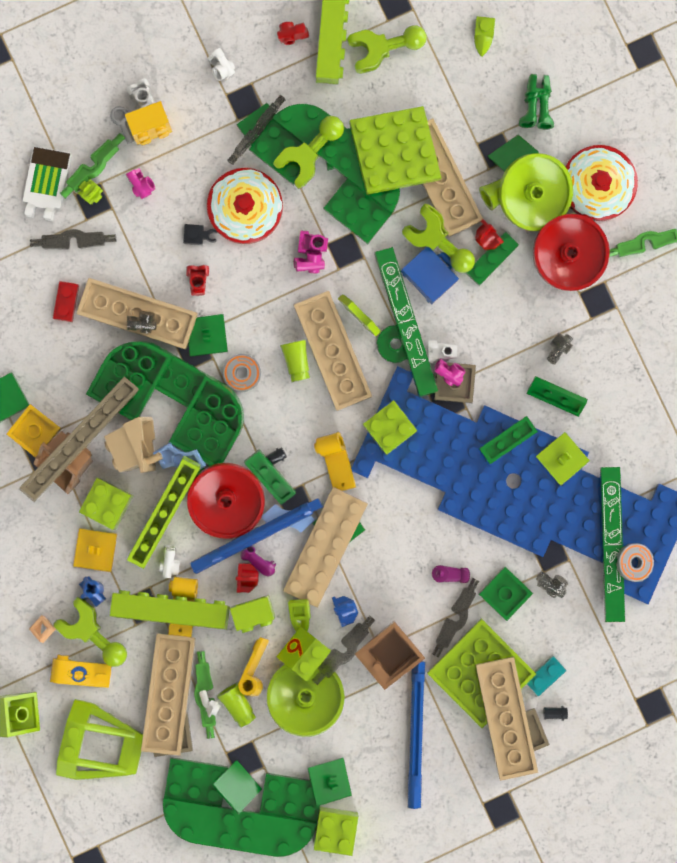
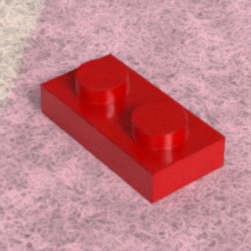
[53,281,79,323]

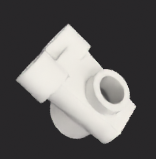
[207,48,235,81]
[126,78,154,108]
[428,340,457,363]
[159,545,180,578]

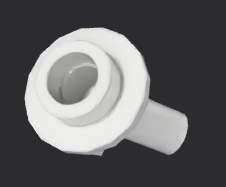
[199,690,221,717]

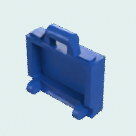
[401,247,459,305]

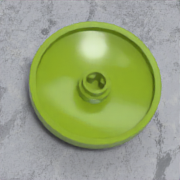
[499,153,573,231]
[267,662,345,737]

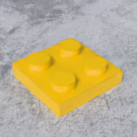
[6,404,61,458]

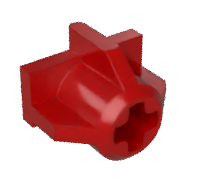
[475,219,504,250]
[235,563,259,593]

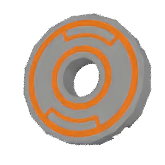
[223,354,261,392]
[616,543,654,582]

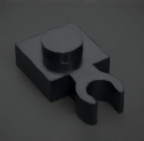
[183,224,217,245]

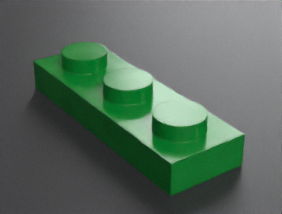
[466,232,519,286]
[527,376,588,417]
[479,416,538,465]
[244,449,296,505]

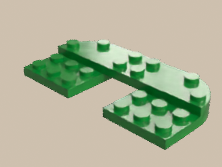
[249,104,400,245]
[86,341,244,466]
[163,757,320,857]

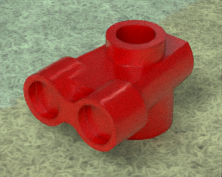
[277,22,309,45]
[186,265,209,296]

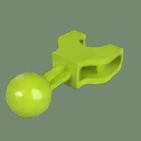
[347,25,427,74]
[273,116,344,189]
[402,204,475,273]
[54,597,127,667]

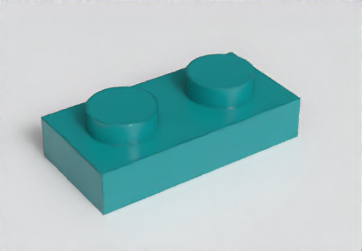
[527,656,567,697]

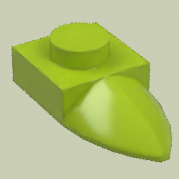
[474,16,495,57]
[288,599,311,631]

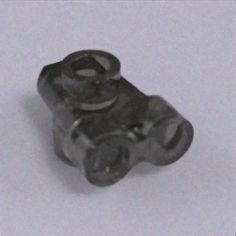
[127,311,156,334]
[547,333,573,365]
[536,571,568,598]

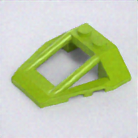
[56,699,143,780]

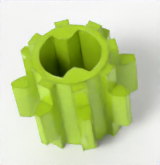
[78,179,103,205]

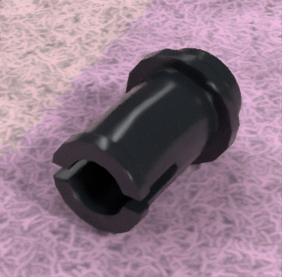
[266,447,287,465]
[543,706,568,721]

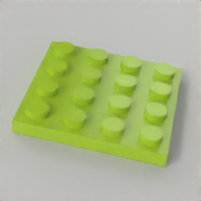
[349,106,442,194]
[427,619,536,728]

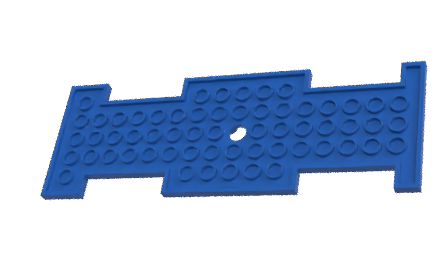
[351,366,677,605]

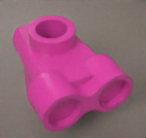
[126,168,155,199]
[298,230,328,254]
[293,252,325,273]
[434,359,466,386]

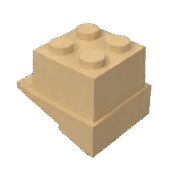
[104,417,163,473]

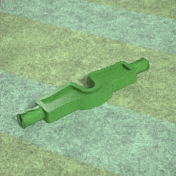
[60,133,125,199]
[609,229,677,257]
[194,651,216,739]

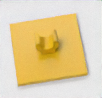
[73,528,117,572]

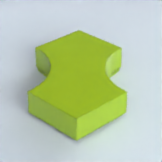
[338,294,380,336]

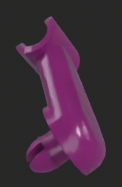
[240,546,276,577]
[432,565,470,583]

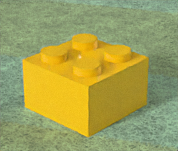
[125,101,173,145]

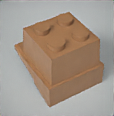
[34,431,93,494]
[355,621,425,690]

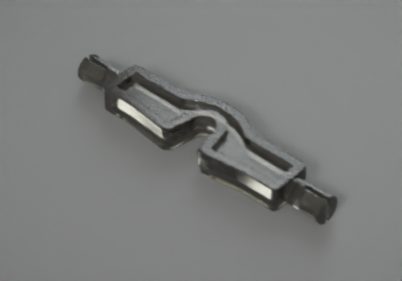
[227,95,286,165]
[30,229,117,250]
[432,577,480,658]
[312,615,375,686]

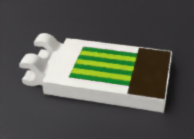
[22,146,72,222]

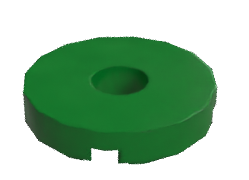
[377,325,407,363]

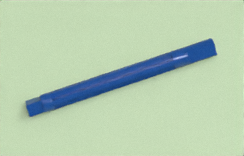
[190,498,323,574]
[407,661,425,809]

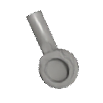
[110,106,134,144]

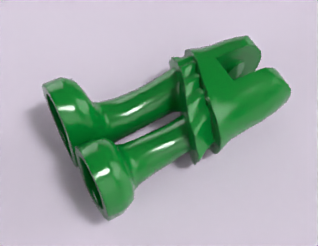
[519,74,554,130]

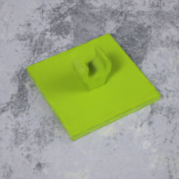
[536,432,590,486]

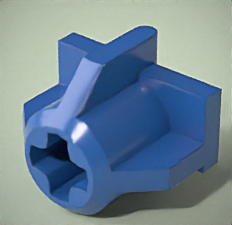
[79,576,106,607]
[332,596,358,627]

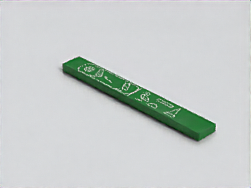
[374,247,438,397]
[600,467,625,622]

